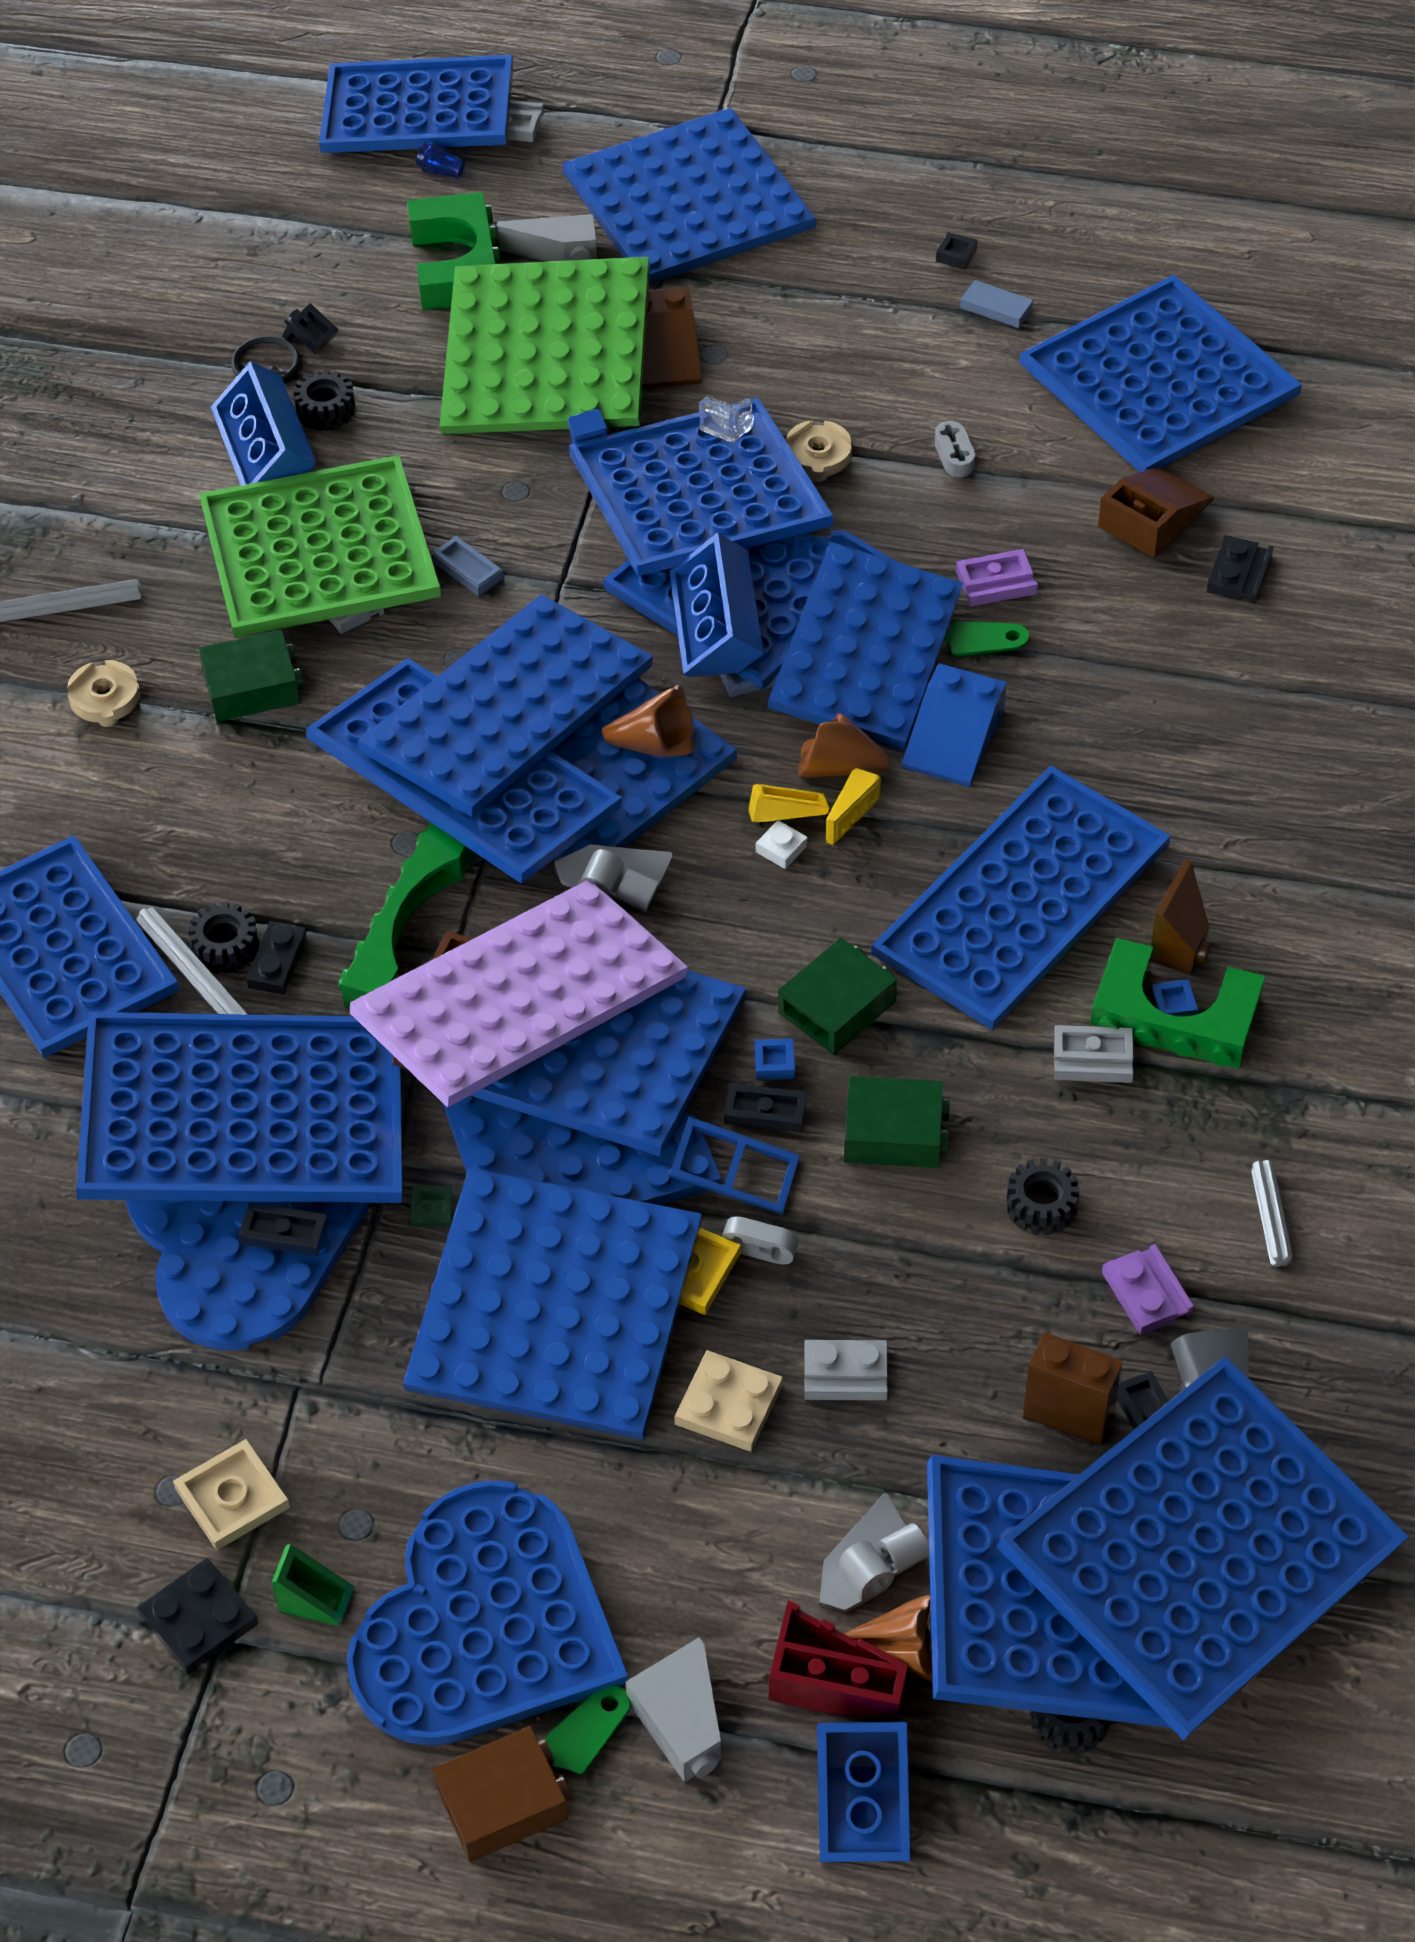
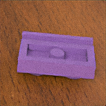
[956,549,1038,607]
[1102,1244,1194,1336]

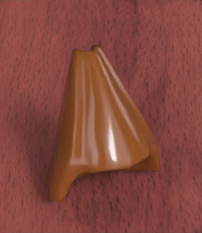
[602,684,695,757]
[798,713,892,777]
[843,1595,933,1682]

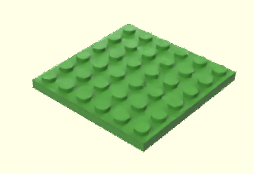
[440,257,650,434]
[199,455,441,638]

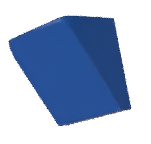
[568,409,607,444]

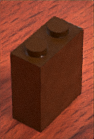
[1023,1332,1123,1445]
[432,1725,572,1863]

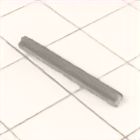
[0,579,142,622]
[136,907,248,1015]

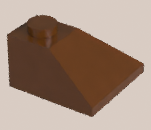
[1151,860,1212,975]

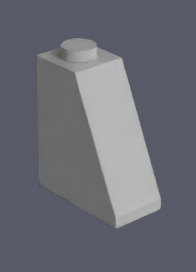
[626,1638,721,1783]

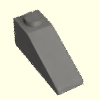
[497,214,597,262]

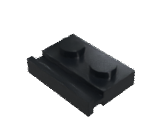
[1206,535,1274,604]

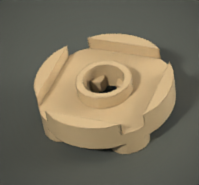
[786,421,852,482]
[67,660,141,727]

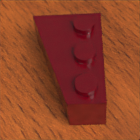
[769,1599,908,1722]

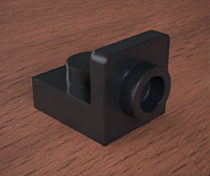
[282,303,339,354]

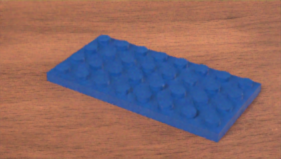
[358,594,653,817]
[307,658,622,884]
[871,765,1171,1031]

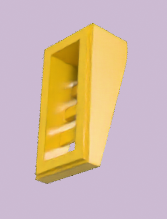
[826,768,881,845]
[748,784,829,822]

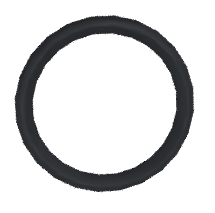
[231,336,300,382]

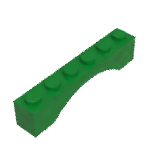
[338,823,476,1009]

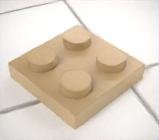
[674,1350,783,1452]
[173,1439,290,1551]

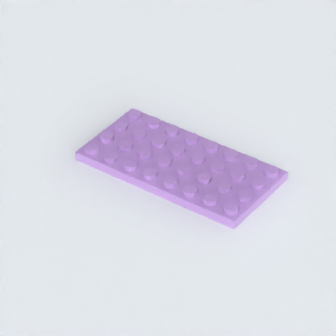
[350,880,688,1108]

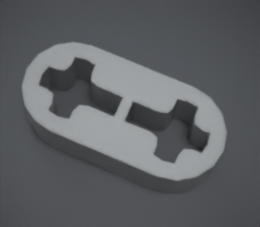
[935,421,975,477]
[721,1217,799,1264]

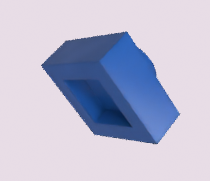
[1150,979,1198,1017]
[755,1039,795,1080]

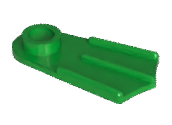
[944,621,1029,657]
[545,1685,630,1776]

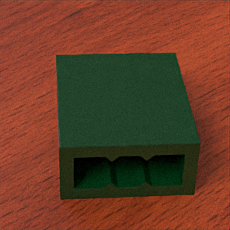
[198,630,304,722]
[778,938,897,1055]
[844,1076,950,1168]

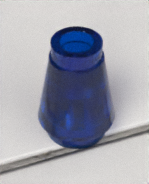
[416,142,465,179]

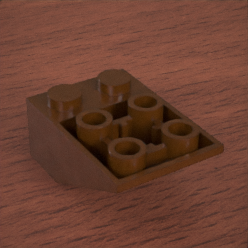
[1098,467,1214,558]

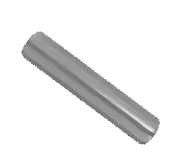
[1251,1160,1293,1267]

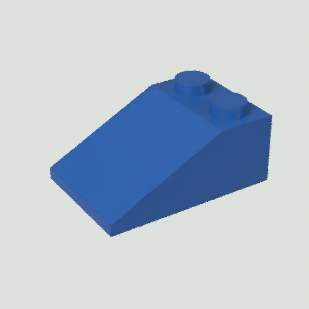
[902,663,1007,787]
[817,1721,910,1862]

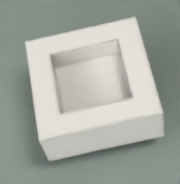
[756,820,807,869]

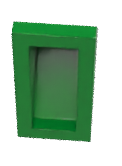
[272,1544,355,1625]

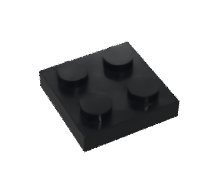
[137,1557,259,1674]

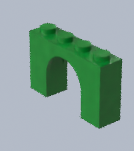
[407,192,500,310]
[1090,938,1265,1069]

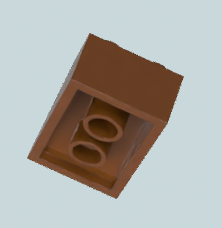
[642,287,702,389]

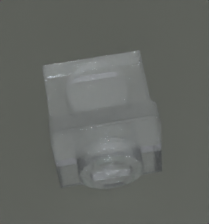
[699,396,754,443]

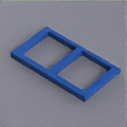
[668,1116,800,1215]

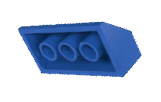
[211,361,316,485]
[670,532,764,677]

